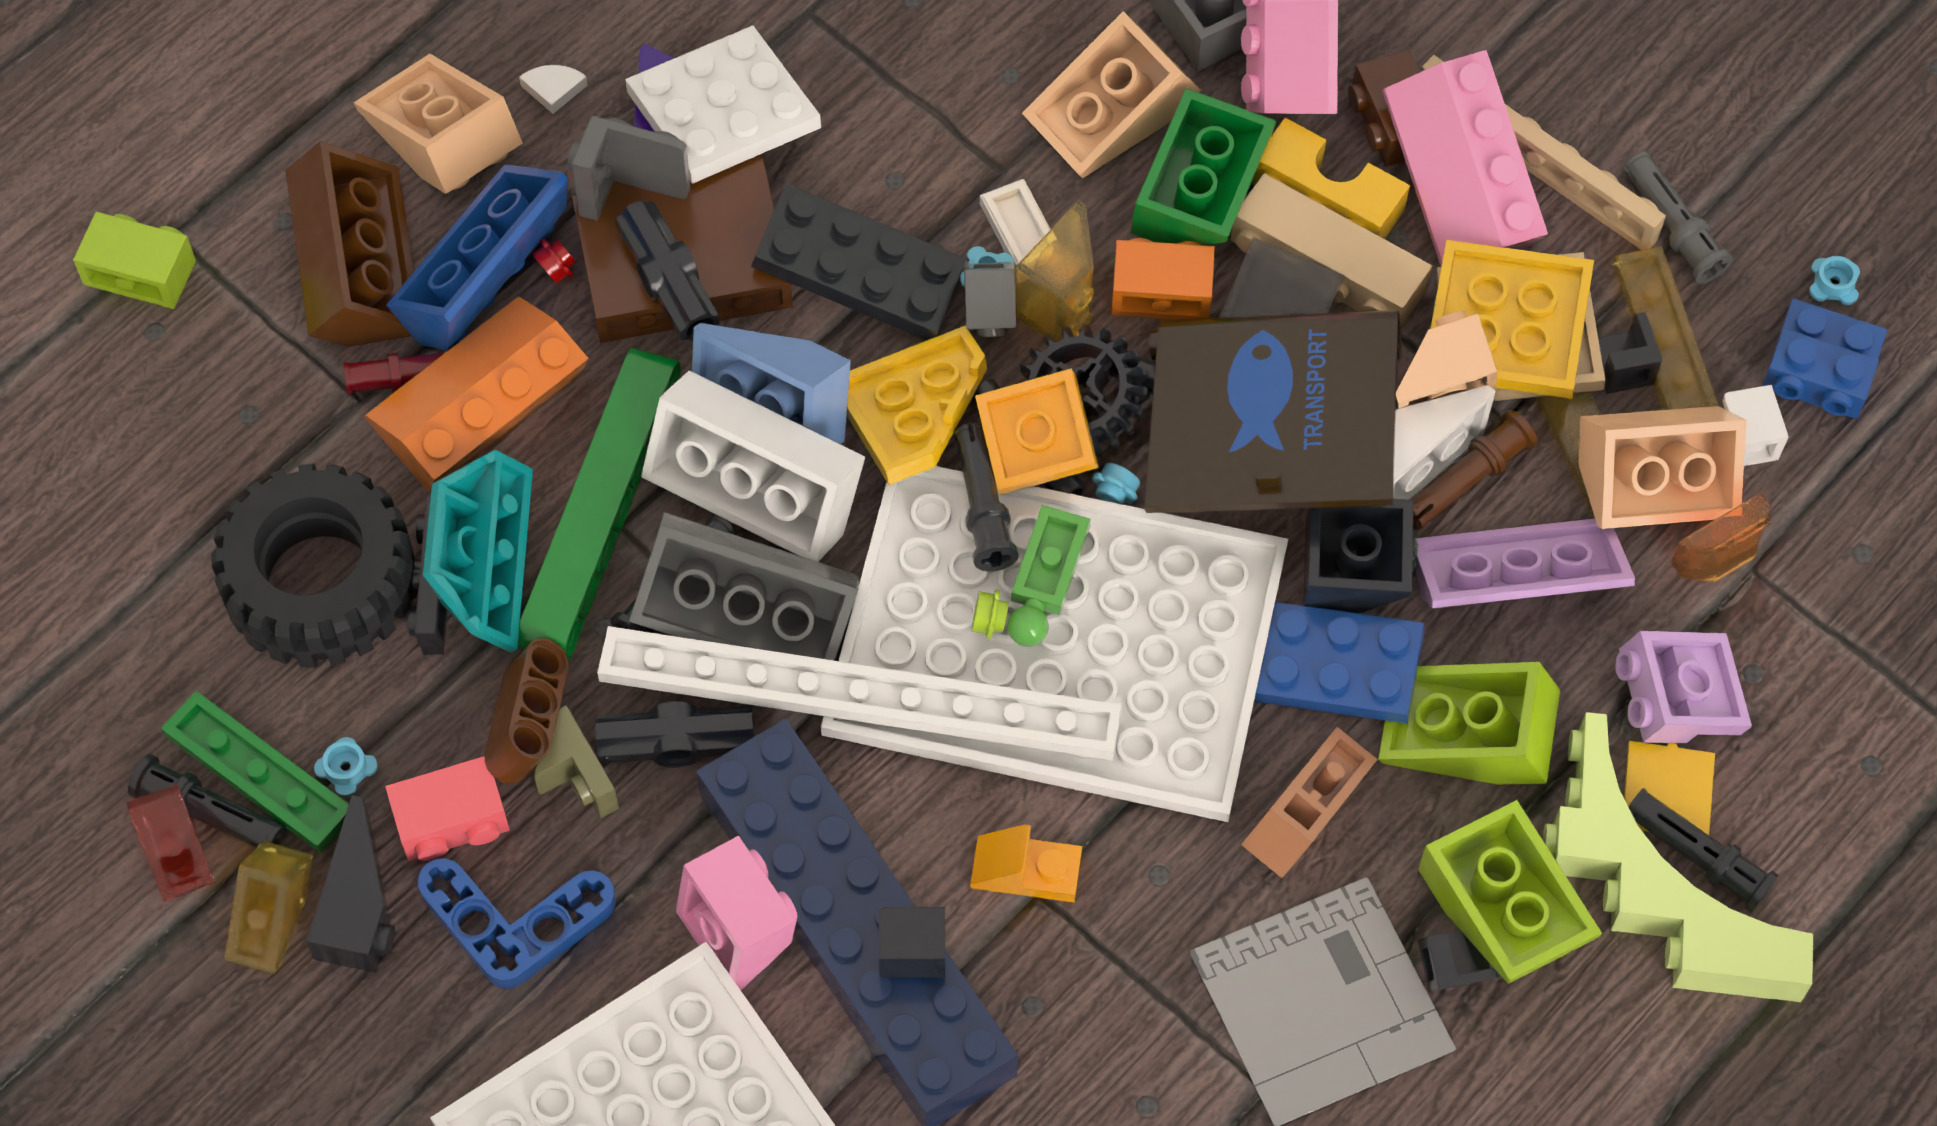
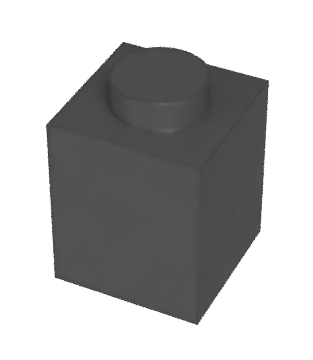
[964,262,1016,337]

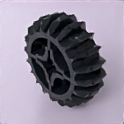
[1014,323,1149,456]

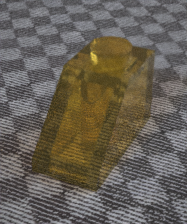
[224,841,313,974]

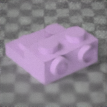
[1615,631,1752,743]

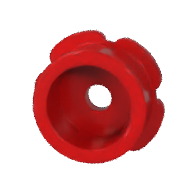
[532,239,576,284]

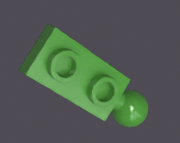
[1007,505,1091,647]

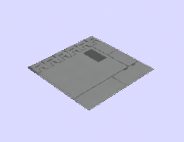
[1190,877,1456,1126]

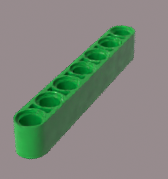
[517,348,681,661]

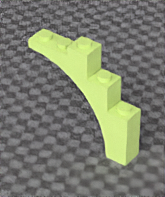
[1542,712,1813,1002]

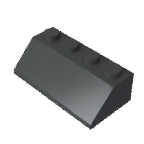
[629,513,859,661]

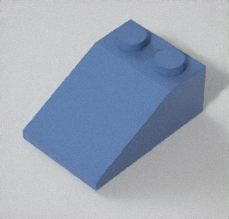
[692,323,851,444]

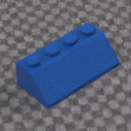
[386,164,569,351]

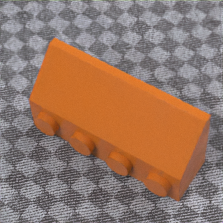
[364,296,589,493]

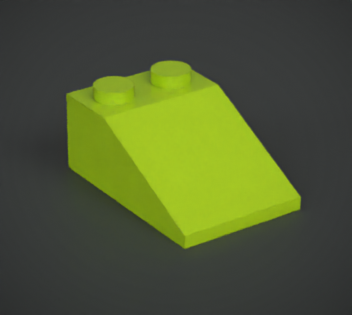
[1378,662,1560,785]
[1418,800,1602,984]

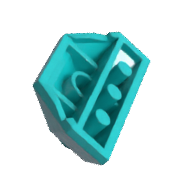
[423,450,533,652]

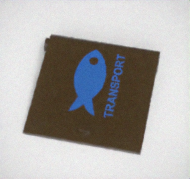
[1145,310,1401,513]

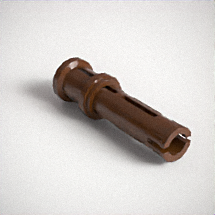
[1409,410,1538,530]

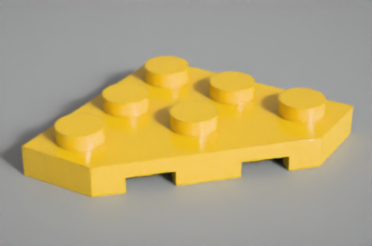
[847,326,987,485]

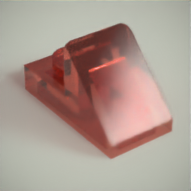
[127,784,215,902]

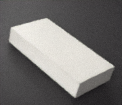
[980,179,1064,280]

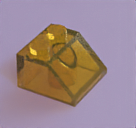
[1015,200,1094,342]

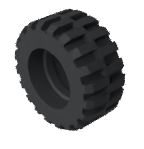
[211,463,415,668]

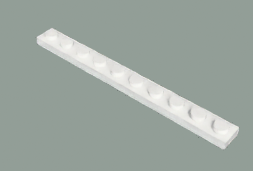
[597,626,1122,760]

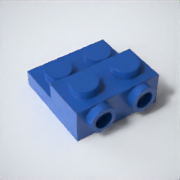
[1762,298,1888,419]

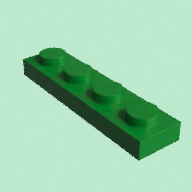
[161,691,349,854]

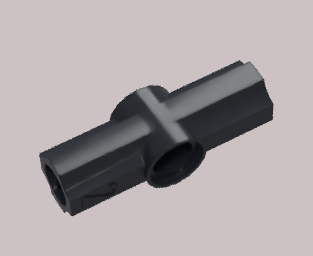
[616,200,719,341]
[595,701,754,768]

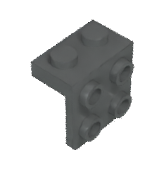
[568,116,690,221]

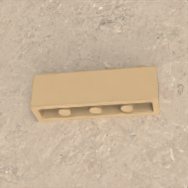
[1230,173,1432,327]

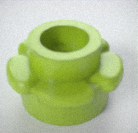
[971,589,1009,640]

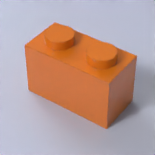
[1111,238,1215,319]

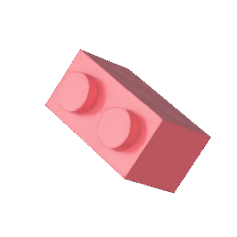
[385,756,510,862]

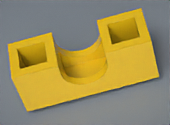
[1251,118,1410,239]

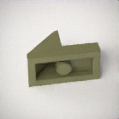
[534,705,619,819]

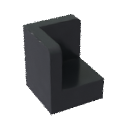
[1598,312,1663,394]
[879,907,945,978]
[1418,931,1501,992]

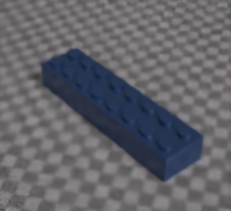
[696,718,1018,1126]

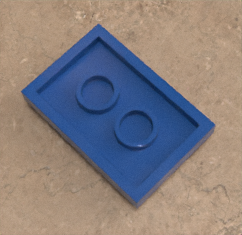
[1254,602,1425,724]

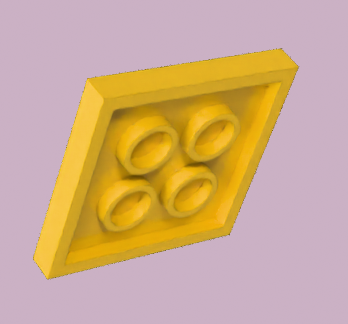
[1431,240,1594,399]

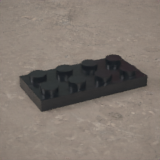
[751,183,966,340]

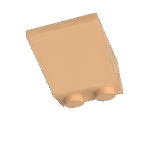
[1022,11,1201,178]
[354,54,523,194]

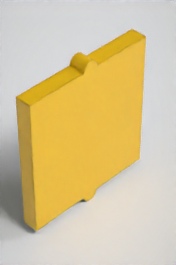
[1624,741,1715,835]

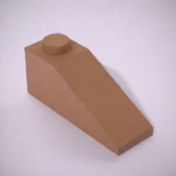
[1241,727,1378,878]

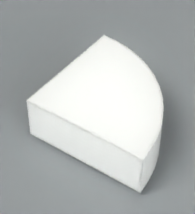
[519,65,588,114]

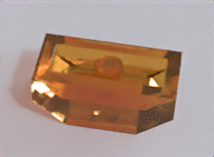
[1671,493,1771,582]

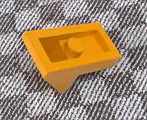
[970,824,1082,903]

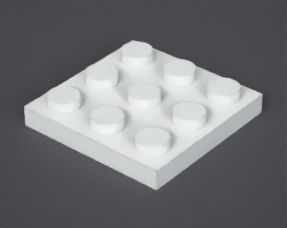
[625,25,821,184]

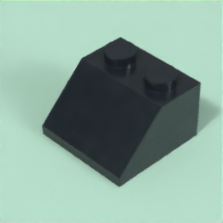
[1303,499,1413,614]

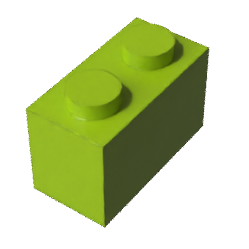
[73,212,196,309]

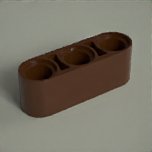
[485,638,568,784]

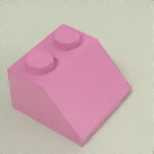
[676,836,797,990]

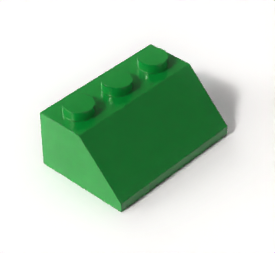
[1130,88,1276,245]

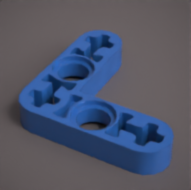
[418,858,616,989]

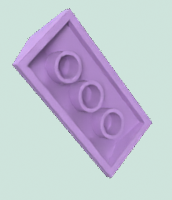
[1412,519,1635,608]

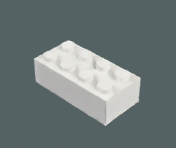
[641,371,865,562]

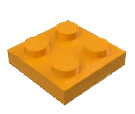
[975,368,1098,495]

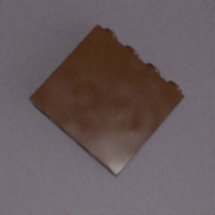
[567,154,793,343]

